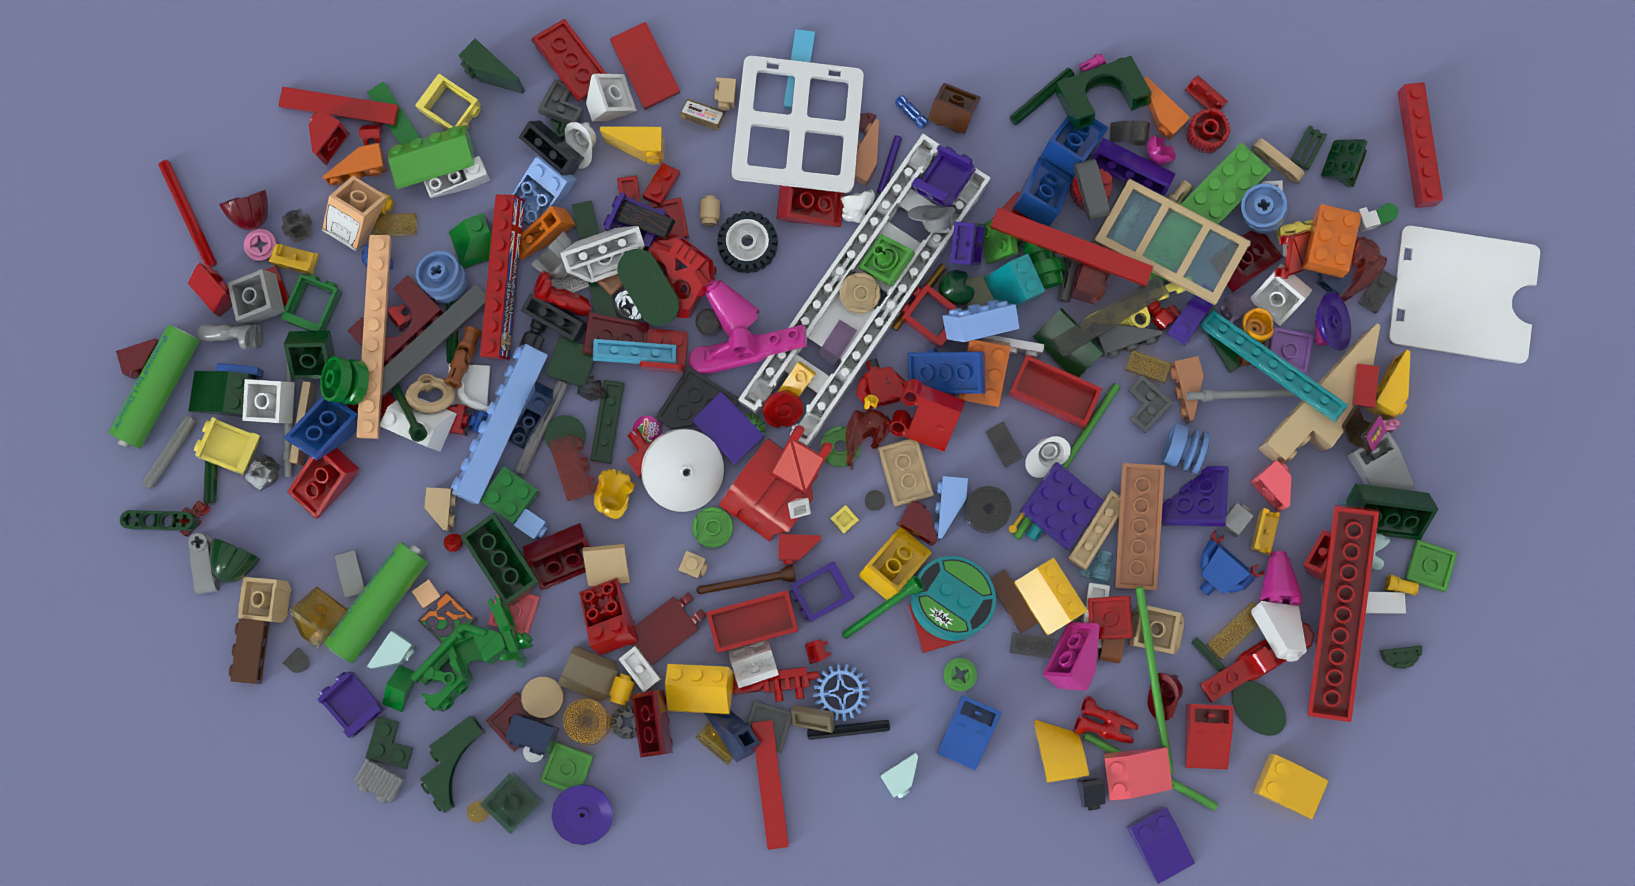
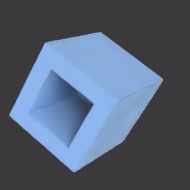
[514,508,548,541]

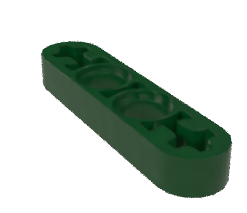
[120,510,198,532]

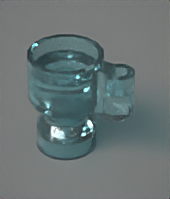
[1079,550,1114,583]

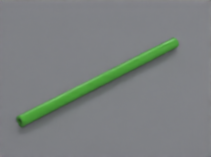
[1083,732,1218,811]

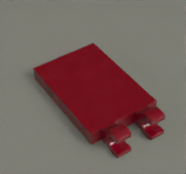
[631,592,707,666]

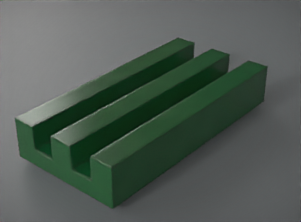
[1291,125,1327,171]

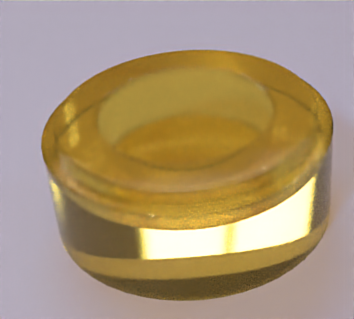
[467,801,489,823]

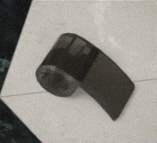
[1109,121,1150,146]

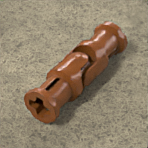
[444,326,482,389]

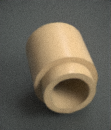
[699,195,720,226]

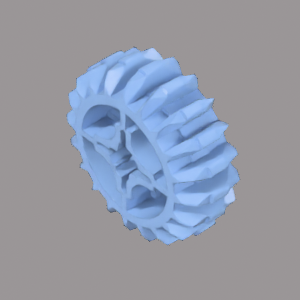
[813,664,870,721]

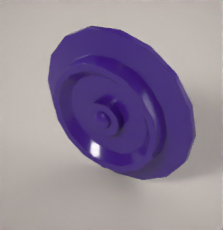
[1316,292,1351,351]
[551,784,613,845]

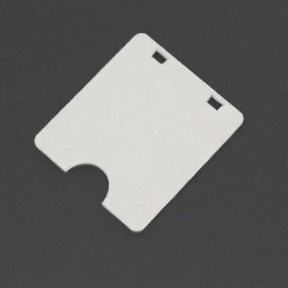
[1388,226,1540,364]

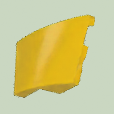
[1034,720,1089,783]

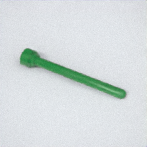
[842,576,924,639]

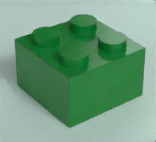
[480,466,541,524]

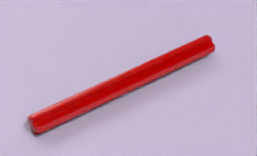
[158,160,217,267]

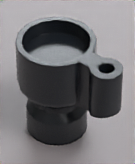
[519,319,547,351]

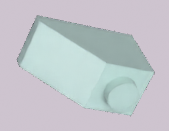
[367,631,416,669]
[880,753,918,799]

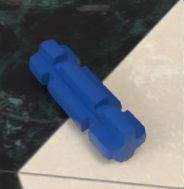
[895,95,929,129]

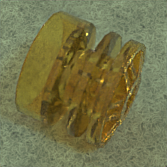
[563,698,611,745]

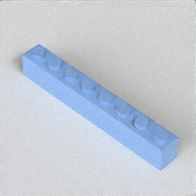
[451,344,548,504]

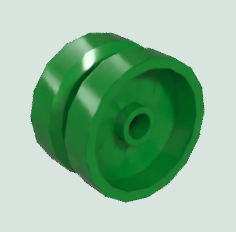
[320,356,369,405]

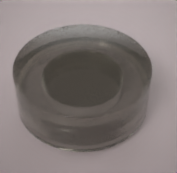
[865,490,885,511]

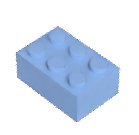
[943,299,1020,342]

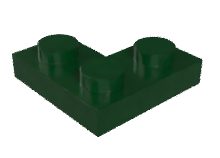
[365,717,413,769]

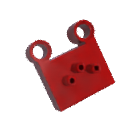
[889,379,965,452]

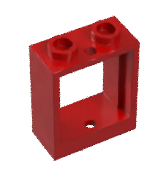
[899,284,957,348]

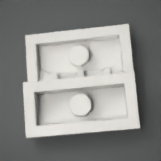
[728,640,779,688]

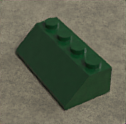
[1346,483,1438,540]
[460,513,540,606]

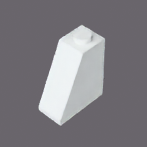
[1251,601,1307,662]

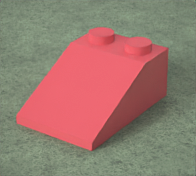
[1104,747,1172,801]

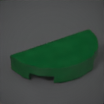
[1379,645,1422,669]

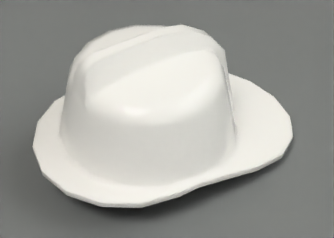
[565,122,596,169]
[1025,436,1071,478]

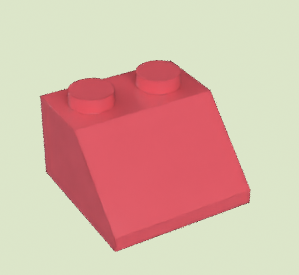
[1249,460,1291,512]

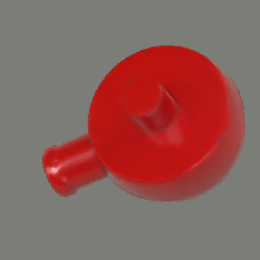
[443,532,466,552]

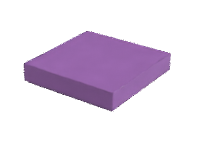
[1269,327,1314,375]

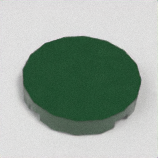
[545,415,586,456]

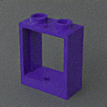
[950,221,985,265]
[789,561,854,622]

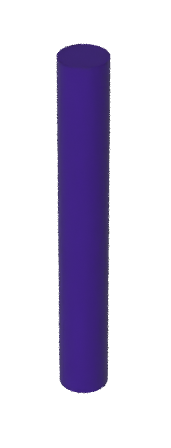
[877,135,902,194]

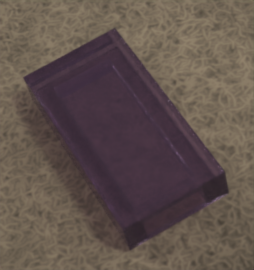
[817,319,857,365]

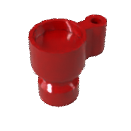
[1147,298,1181,331]

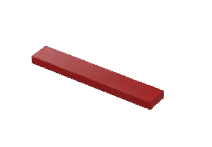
[278,86,399,126]
[752,720,789,850]

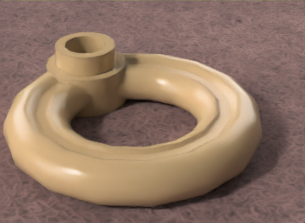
[406,374,455,413]

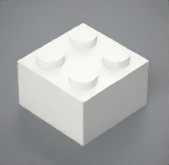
[242,379,295,423]

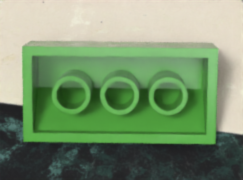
[388,125,474,189]

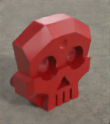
[648,235,717,318]

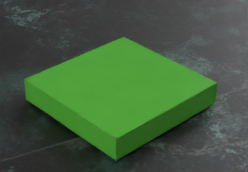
[1404,540,1457,592]
[540,741,594,791]

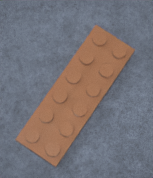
[1114,463,1165,590]

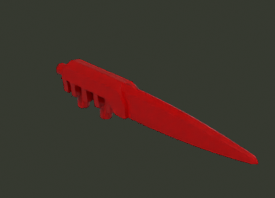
[665,666,819,702]

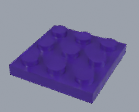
[1020,462,1104,550]

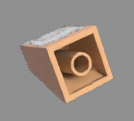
[322,176,387,251]

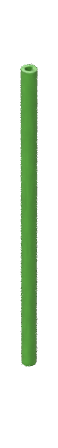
[1013,383,1120,540]
[1136,587,1174,774]

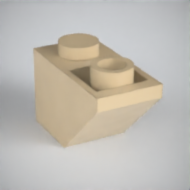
[424,487,457,532]

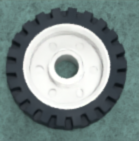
[717,211,778,273]

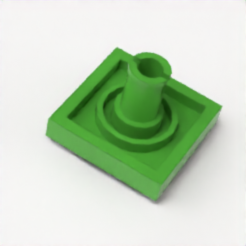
[983,219,1023,264]
[859,234,915,287]

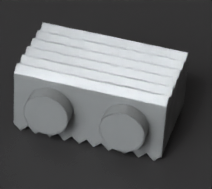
[353,759,406,804]

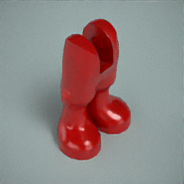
[533,270,591,317]
[1073,695,1139,744]

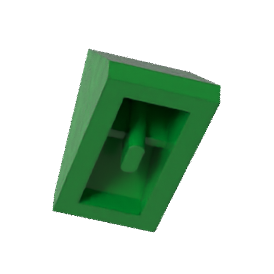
[382,665,415,712]

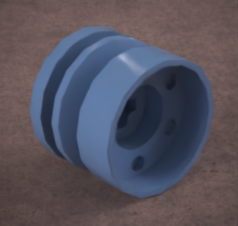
[1161,422,1210,474]

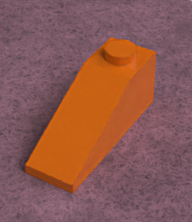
[1144,76,1190,140]
[519,206,576,260]

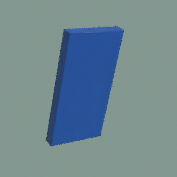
[908,351,986,394]

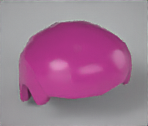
[1146,135,1176,165]

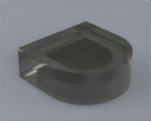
[283,648,310,673]

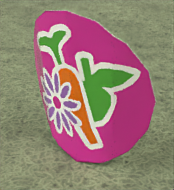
[632,415,661,443]

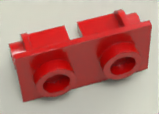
[1185,75,1228,111]

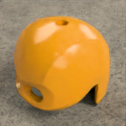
[1241,308,1274,343]

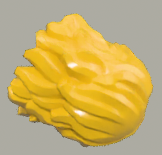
[594,469,635,519]

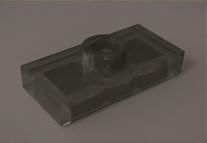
[985,422,1024,468]

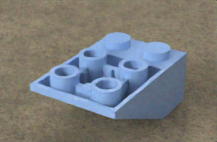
[512,156,577,225]

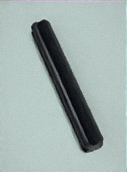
[807,720,890,740]

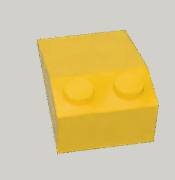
[600,127,665,165]
[1365,350,1411,420]
[858,527,932,600]
[1253,754,1329,819]

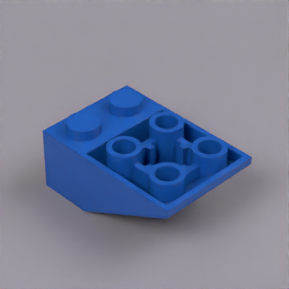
[937,695,1002,770]

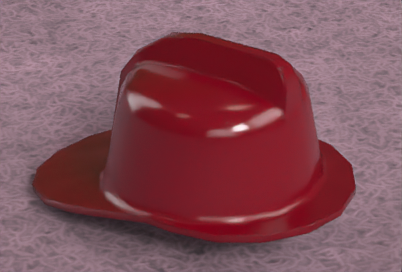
[1147,672,1183,721]

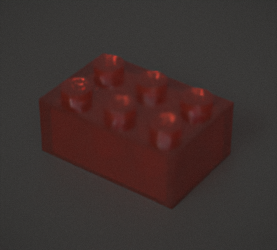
[548,434,597,502]

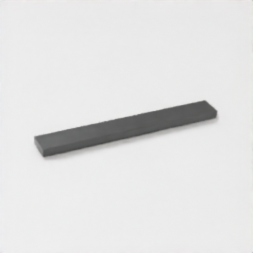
[382,284,486,398]

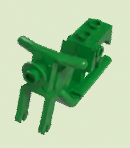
[410,596,533,712]

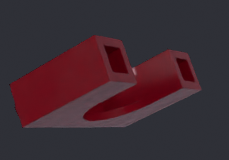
[347,275,444,367]

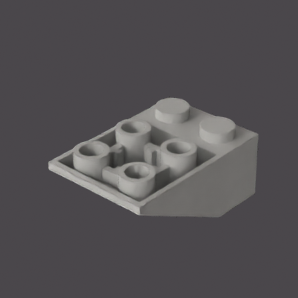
[1347,432,1415,490]

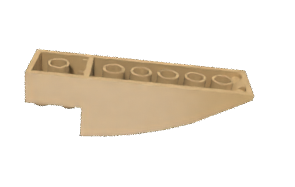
[1257,323,1380,464]

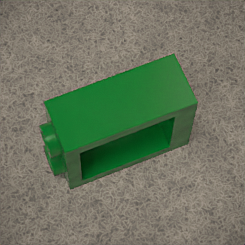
[281,273,343,331]

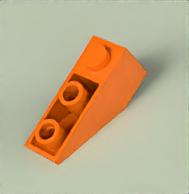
[323,143,388,185]

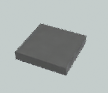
[747,700,792,753]

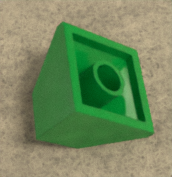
[449,213,492,269]

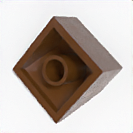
[927,83,981,134]

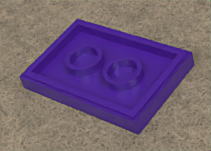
[692,392,765,465]

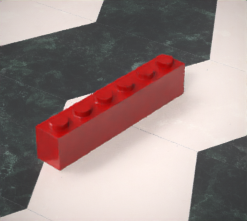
[1398,82,1443,208]

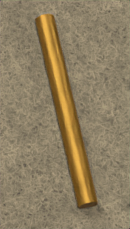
[891,264,947,332]

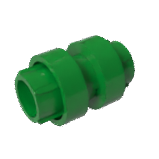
[1021,241,1066,289]

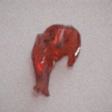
[1340,236,1387,302]
[845,410,891,470]

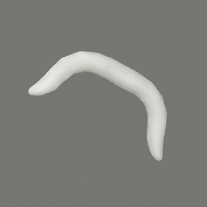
[457,381,489,413]

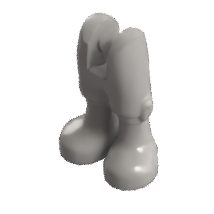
[197,324,263,349]

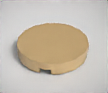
[839,273,880,314]
[521,677,563,719]

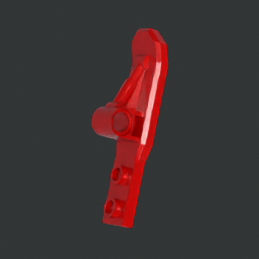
[1199,622,1315,703]

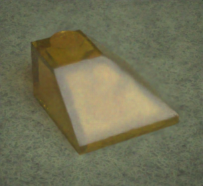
[290,587,348,649]

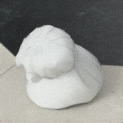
[841,189,875,223]

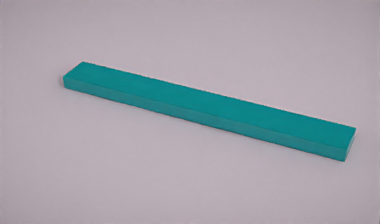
[1200,310,1348,423]

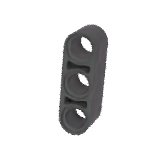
[1074,159,1110,220]

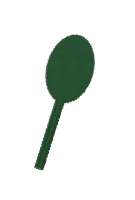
[1191,637,1286,736]

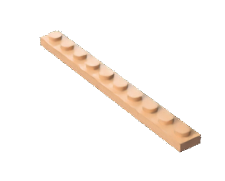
[356,235,392,439]

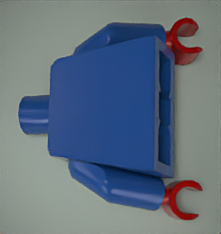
[1199,530,1264,596]

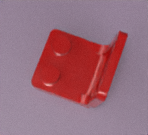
[640,329,689,373]

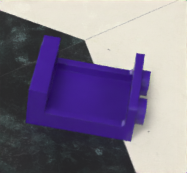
[911,145,976,207]
[603,192,668,251]
[317,672,385,738]

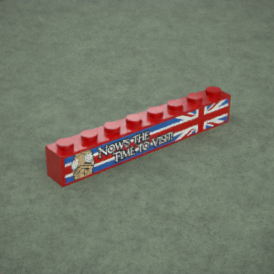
[480,194,525,361]

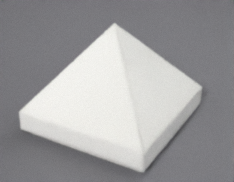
[788,498,811,519]

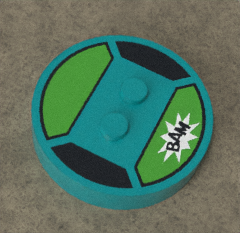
[910,556,996,641]

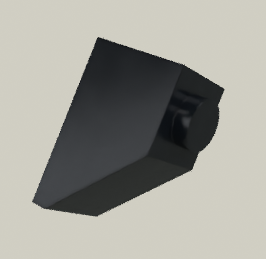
[1077,778,1105,811]

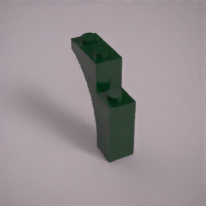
[420,715,486,813]

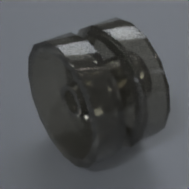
[964,485,1012,534]

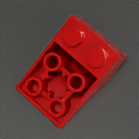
[579,578,638,655]
[1185,704,1233,770]

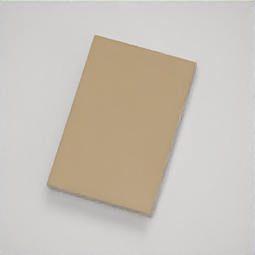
[877,439,934,507]

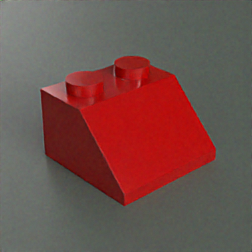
[308,108,350,166]

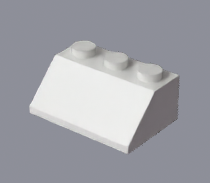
[380,394,457,452]

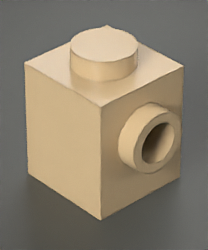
[678,551,708,579]

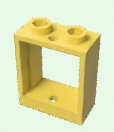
[415,73,481,130]

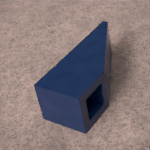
[508,381,553,449]
[704,710,761,763]

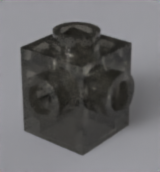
[281,208,313,243]
[244,454,282,491]

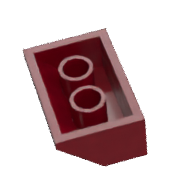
[523,523,591,591]
[631,689,673,758]

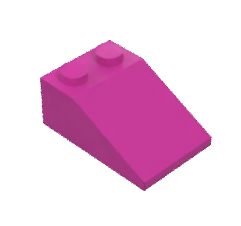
[1043,622,1100,691]

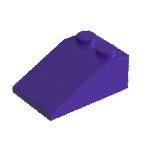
[1127,806,1195,884]

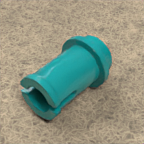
[1025,523,1043,542]

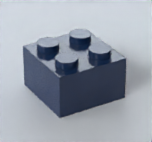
[505,714,560,755]

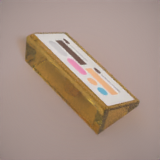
[680,99,725,131]

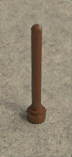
[696,565,796,594]

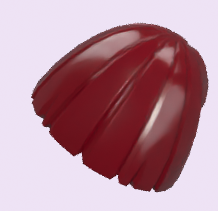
[219,190,268,230]

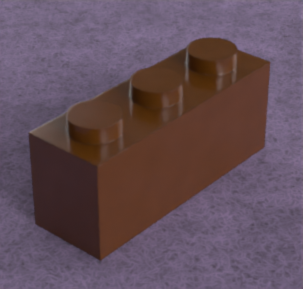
[229,618,270,684]

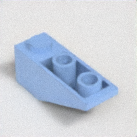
[934,476,968,540]

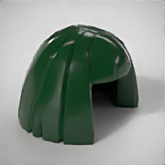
[210,538,260,583]

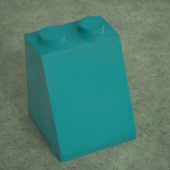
[984,254,1045,308]

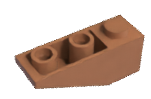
[854,119,879,187]
[1169,356,1204,424]

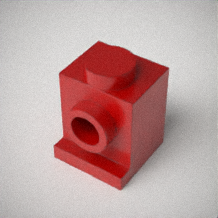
[447,404,470,437]

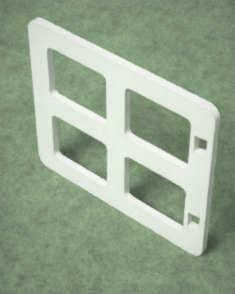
[731,56,864,193]

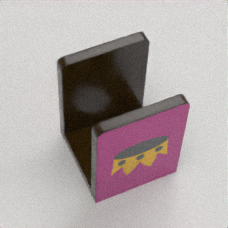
[1342,405,1386,453]

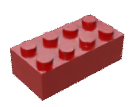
[1008,355,1103,429]
[706,590,799,654]

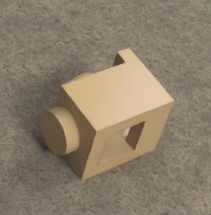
[715,77,737,110]

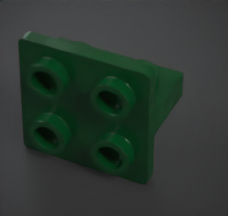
[1321,139,1367,187]

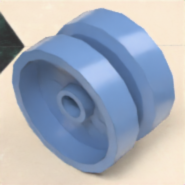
[1241,183,1288,234]
[415,251,468,303]

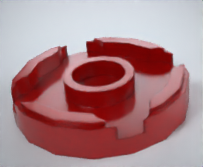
[762,391,803,428]

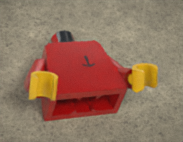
[856,359,907,410]

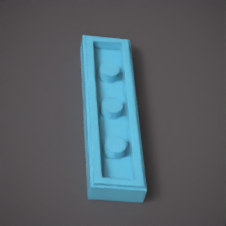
[784,29,815,109]
[593,339,676,364]

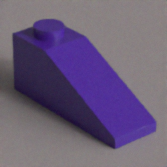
[1167,284,1214,346]

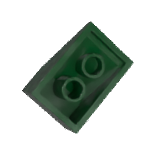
[458,38,525,94]
[189,371,256,417]

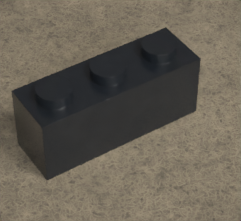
[518,120,584,175]
[521,293,587,341]

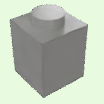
[1221,503,1254,537]

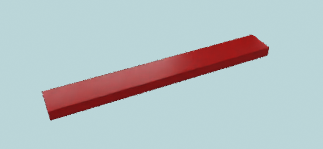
[990,208,1154,287]

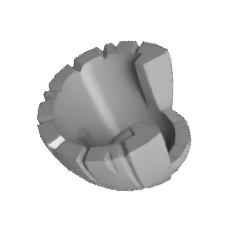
[531,231,573,279]

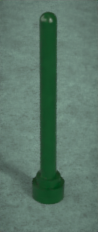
[392,384,428,442]

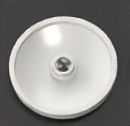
[641,429,724,512]

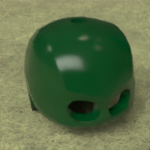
[938,270,975,305]

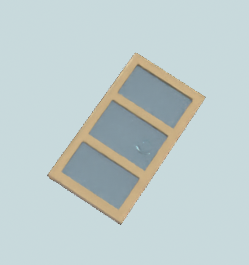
[1094,179,1251,305]

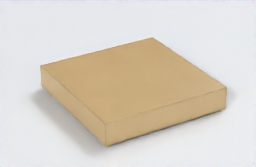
[583,544,630,587]

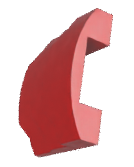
[719,438,819,542]

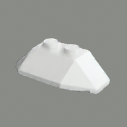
[560,226,645,283]

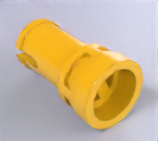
[1385,574,1419,596]

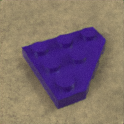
[1162,466,1229,526]

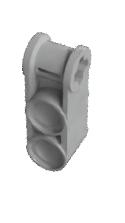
[188,533,220,595]

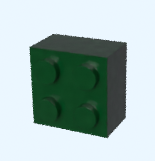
[284,330,335,379]

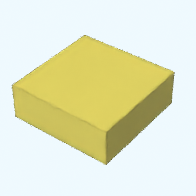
[830,505,859,534]

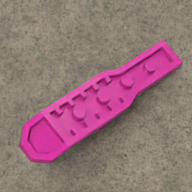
[689,325,807,374]

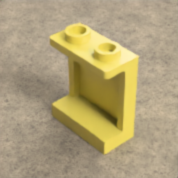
[194,417,261,476]

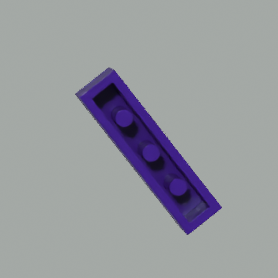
[1092,138,1176,196]

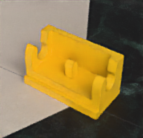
[269,244,319,275]
[1249,508,1281,555]

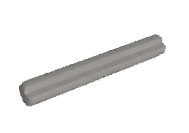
[142,416,196,489]

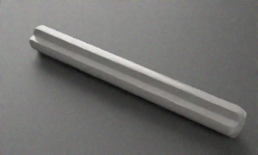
[515,380,568,475]

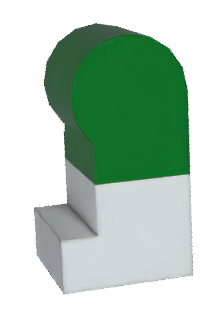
[1357,203,1398,233]

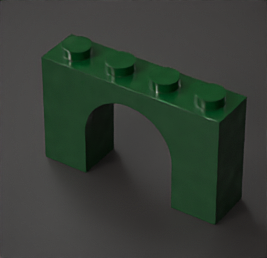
[1056,56,1152,131]

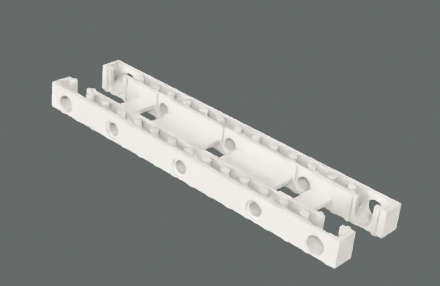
[738,134,991,447]

